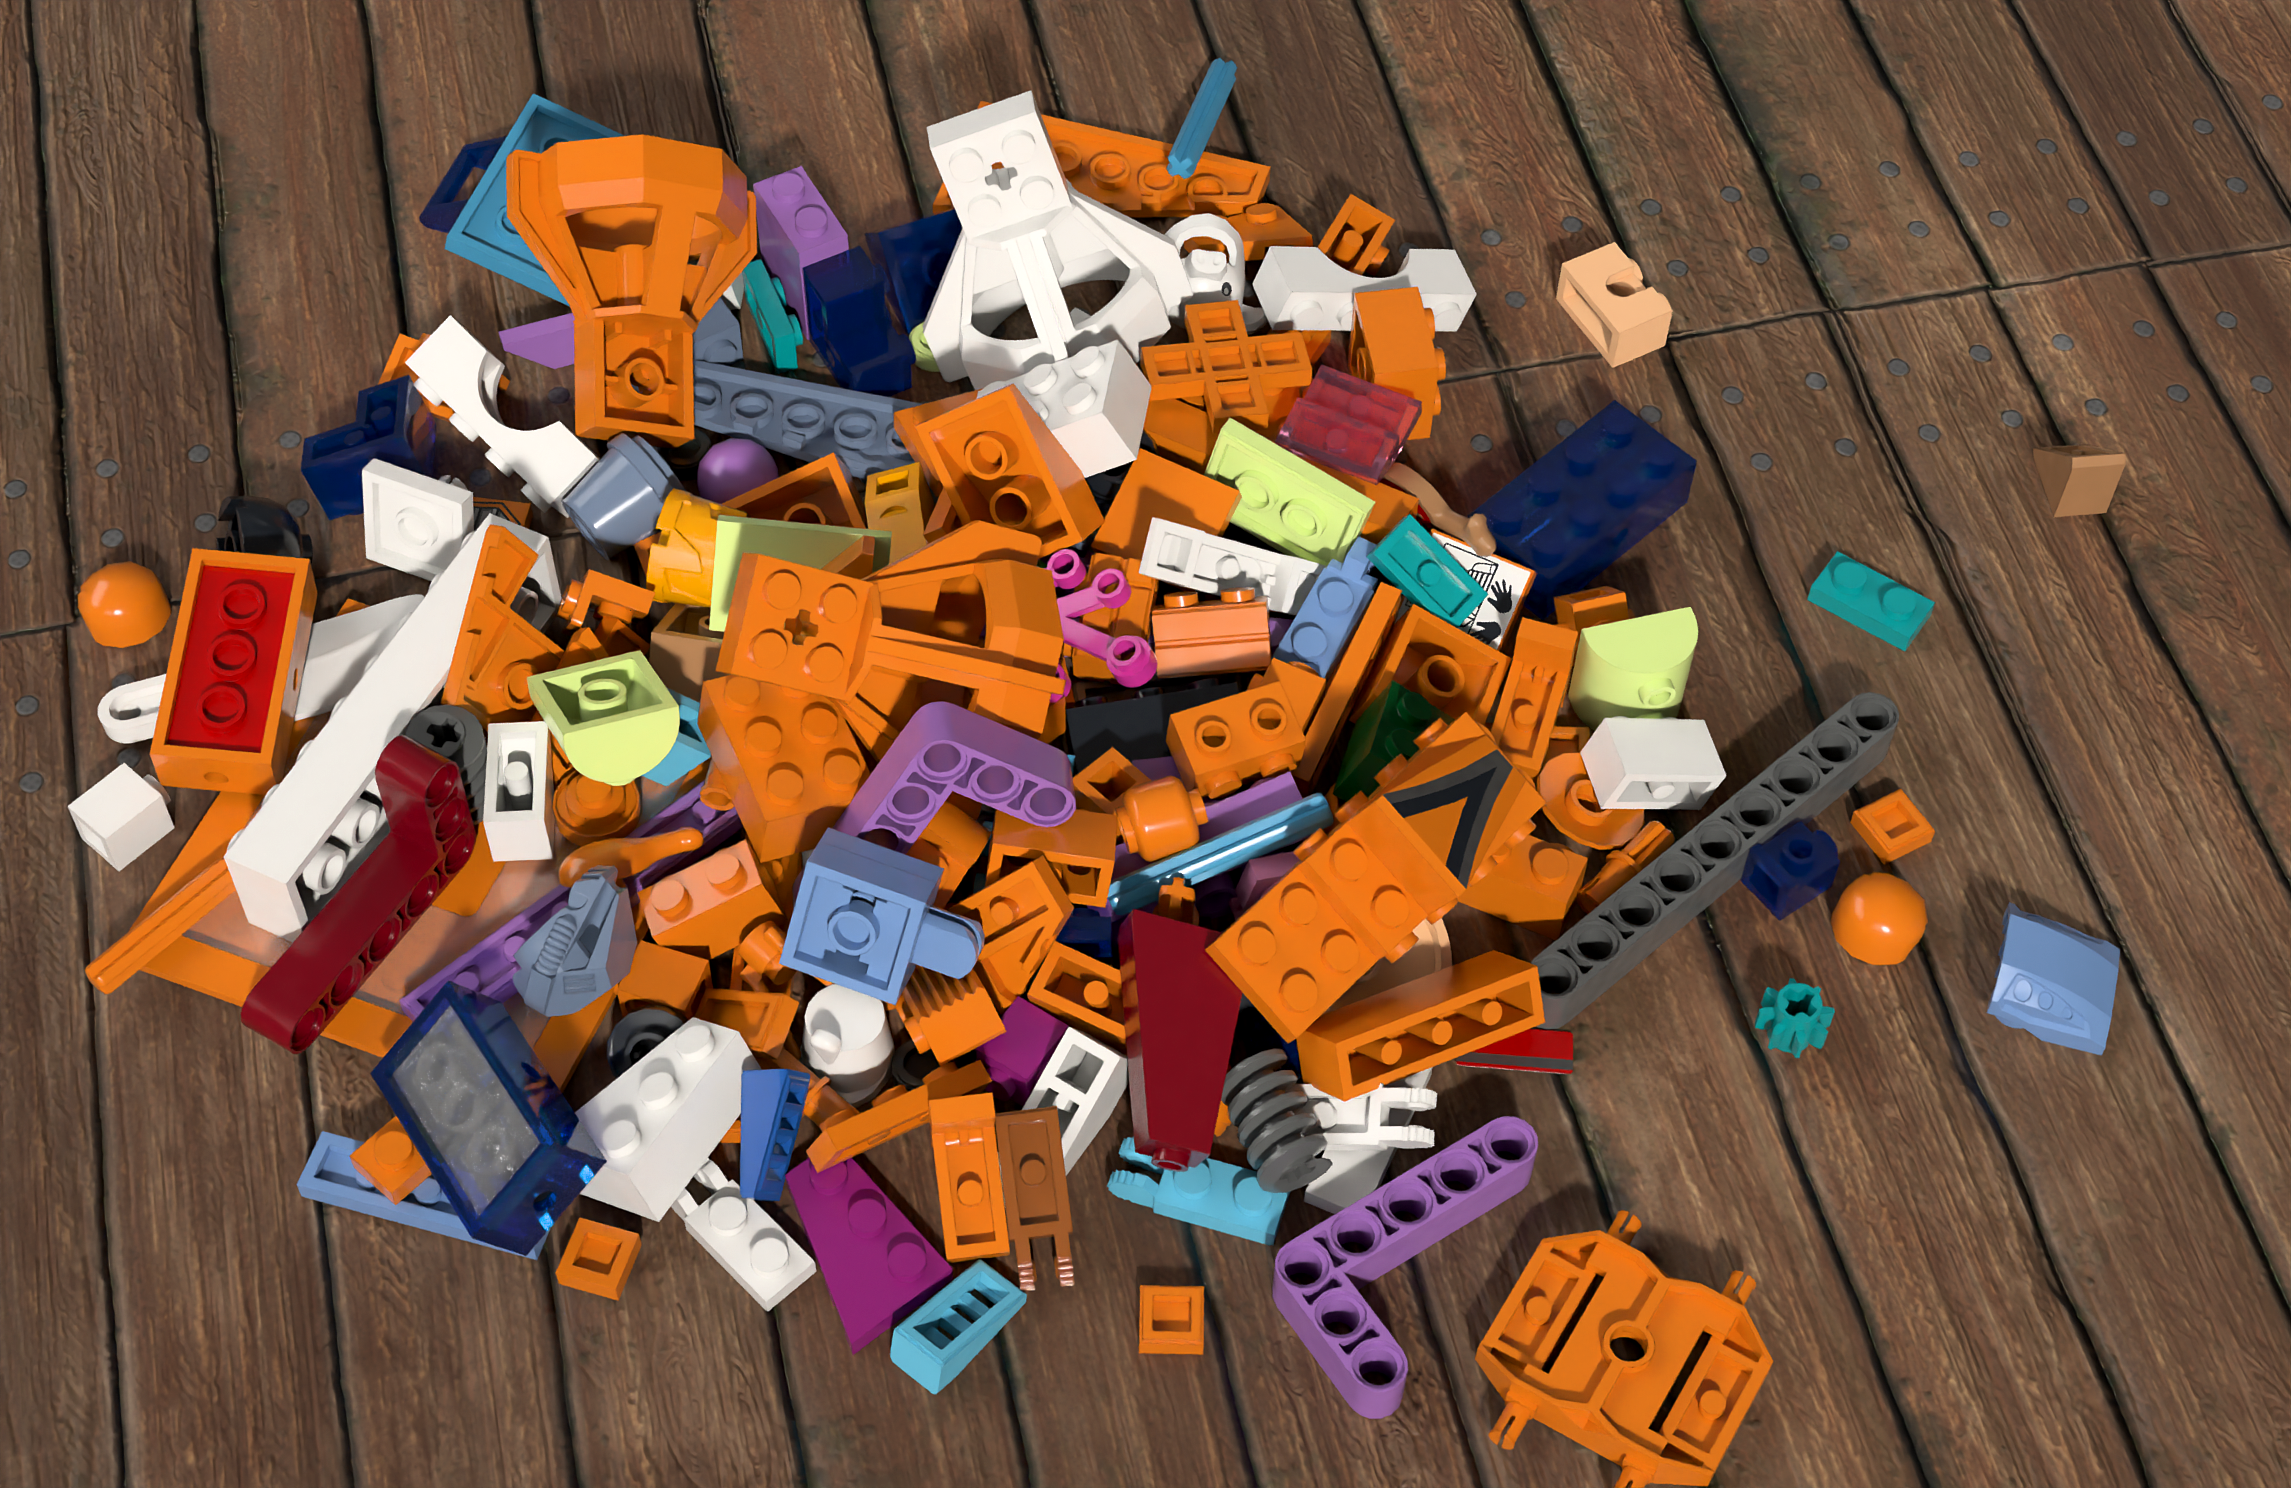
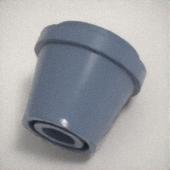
[561,433,686,560]

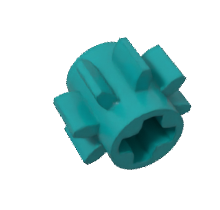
[1754,978,1835,1058]

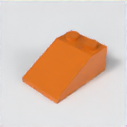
[915,383,1105,559]

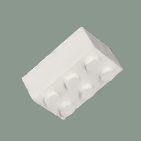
[976,339,1152,478]

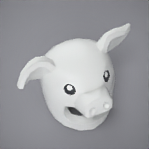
[1165,213,1268,335]

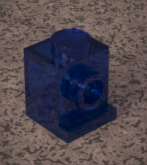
[1740,821,1840,921]

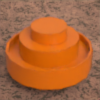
[552,770,641,846]

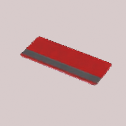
[1456,1029,1573,1074]

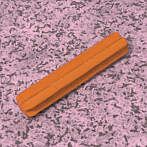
[85,858,236,995]

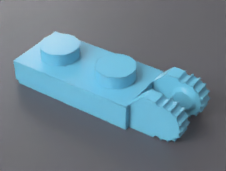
[1107,1136,1290,1246]

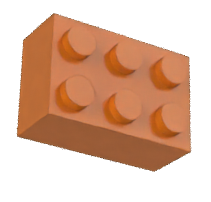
[697,675,871,863]

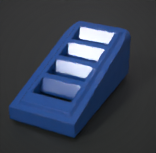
[740,1069,810,1201]

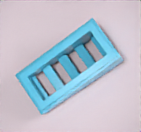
[890,1259,1027,1394]

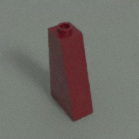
[1118,909,1242,1172]

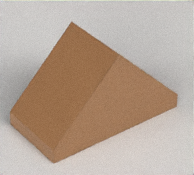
[2033,444,2126,517]

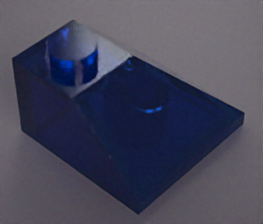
[864,208,963,334]

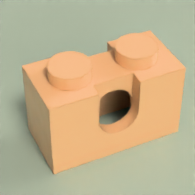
[1556,242,1673,368]

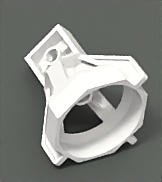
[923,91,1193,390]

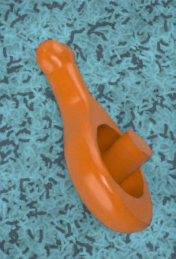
[559,826,704,888]

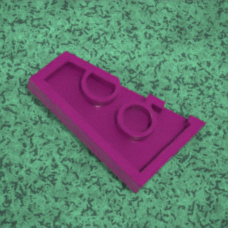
[785,1158,953,1355]

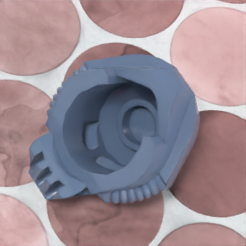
[513,865,637,1017]

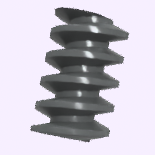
[406,705,487,826]
[1221,1049,1333,1193]

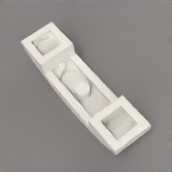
[1139,517,1327,616]

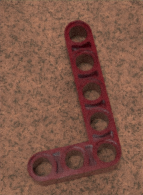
[240,735,476,1054]

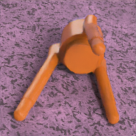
[739,921,834,1060]

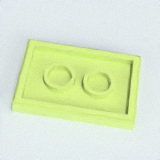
[1204,418,1375,566]
[709,515,892,632]

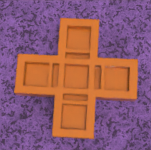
[1140,300,1312,434]

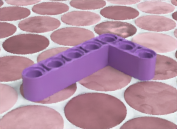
[792,701,1076,910]
[1272,1116,1538,1419]

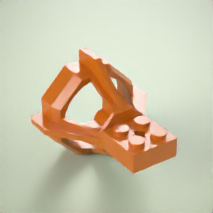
[506,134,757,449]
[715,520,1066,820]

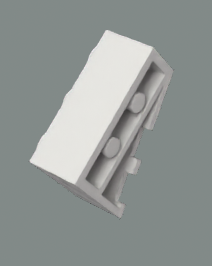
[537,1017,762,1222]

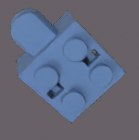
[779,827,985,1005]

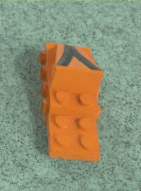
[1205,712,1547,1044]

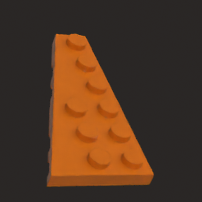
[933,101,1271,219]

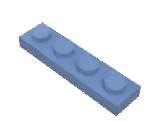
[297,1131,560,1260]

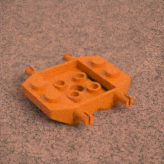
[1475,1210,1773,1488]

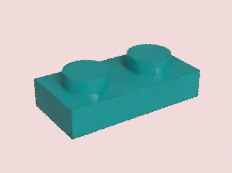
[742,259,803,374]
[1366,514,1489,628]
[1807,551,1935,652]

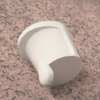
[798,984,895,1107]

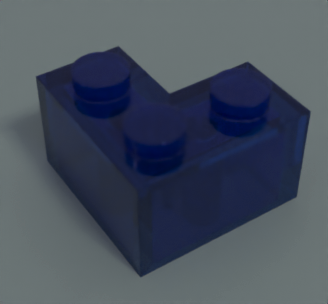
[802,246,916,397]
[300,375,437,520]

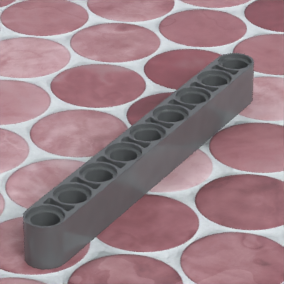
[1531,692,1899,1030]

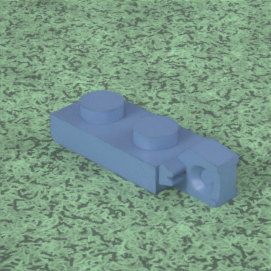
[1272,536,1378,684]

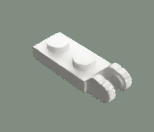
[1286,1083,1437,1150]
[671,1158,816,1311]

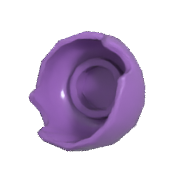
[697,438,779,504]

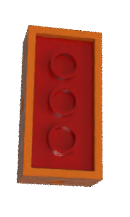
[150,548,318,795]

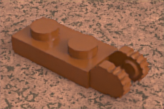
[995,1106,1075,1292]

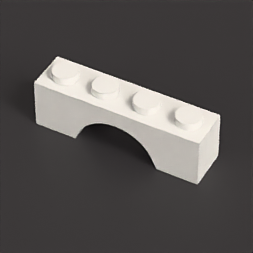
[1252,246,1477,331]
[405,316,600,518]

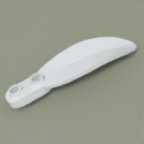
[98,594,424,743]

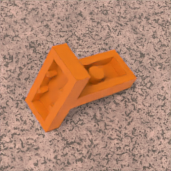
[1491,617,1579,781]
[929,1092,1010,1263]

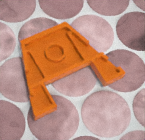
[441,524,650,739]

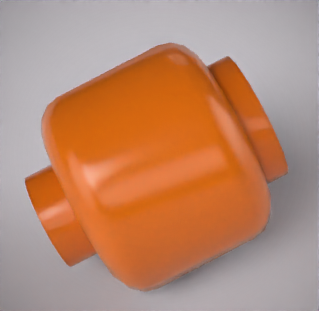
[1115,775,1208,862]

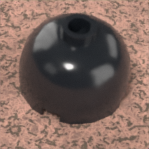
[216,496,313,564]

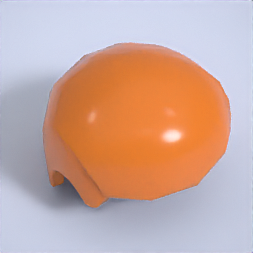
[78,561,171,648]
[1831,872,1928,965]

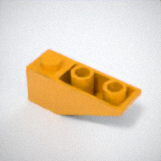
[865,462,935,564]

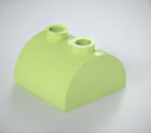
[1568,607,1698,731]
[527,650,680,786]

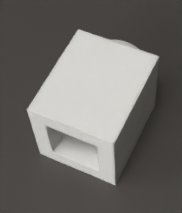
[68,763,175,871]

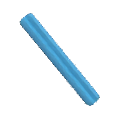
[1166,58,1237,179]
[1108,793,1334,915]

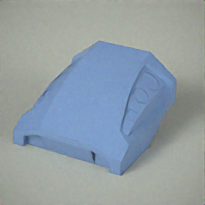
[1987,902,2120,1056]

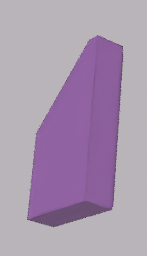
[498,313,575,369]

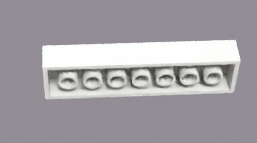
[224,513,562,942]

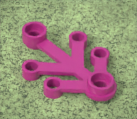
[984,549,1157,703]

